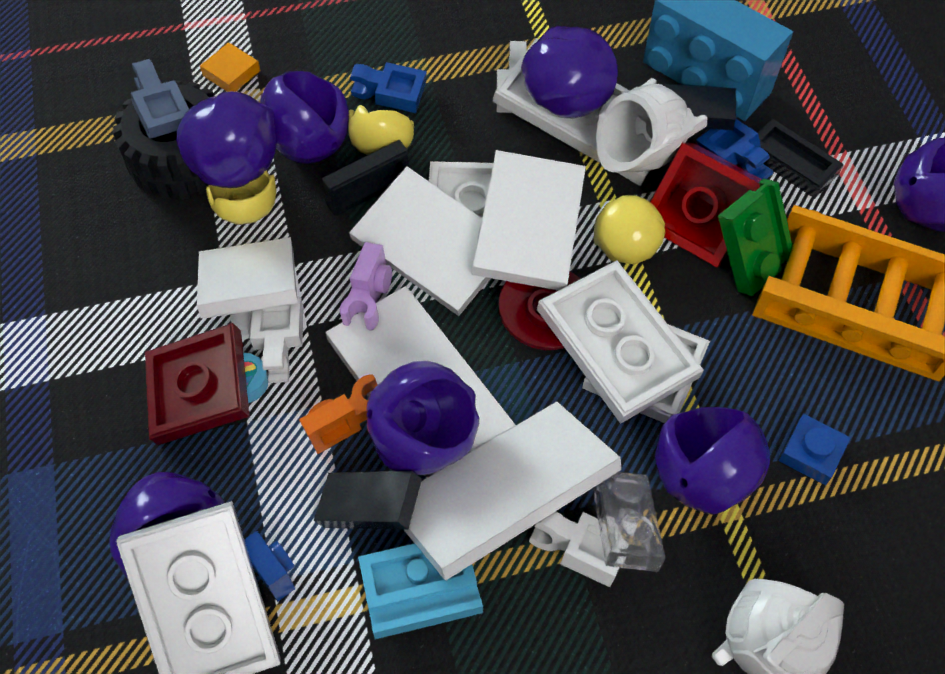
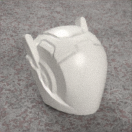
[596,78,708,172]
[712,579,844,674]

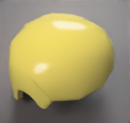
[348,105,414,155]
[206,170,276,225]
[593,195,665,265]

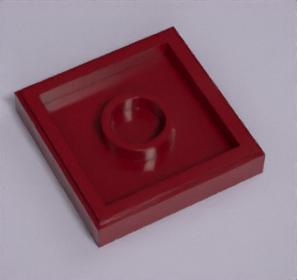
[145,323,250,445]

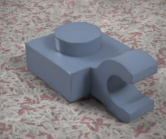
[131,59,189,139]

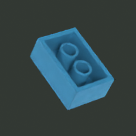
[643,0,793,121]

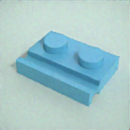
[358,543,483,639]

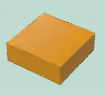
[200,42,260,92]

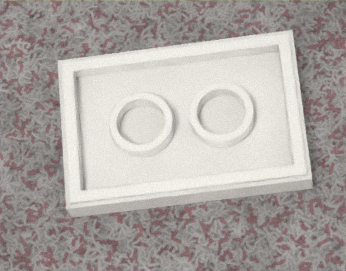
[472,150,586,290]
[349,167,490,316]
[537,260,704,424]
[116,501,280,674]

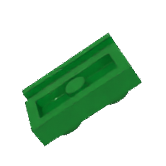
[718,179,793,296]

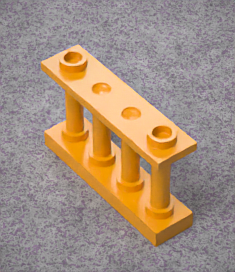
[752,205,945,382]

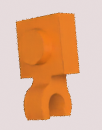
[299,374,377,454]

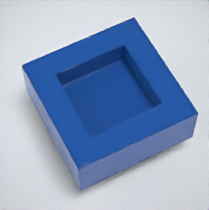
[779,413,851,486]
[244,531,295,602]

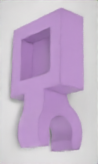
[340,242,392,330]

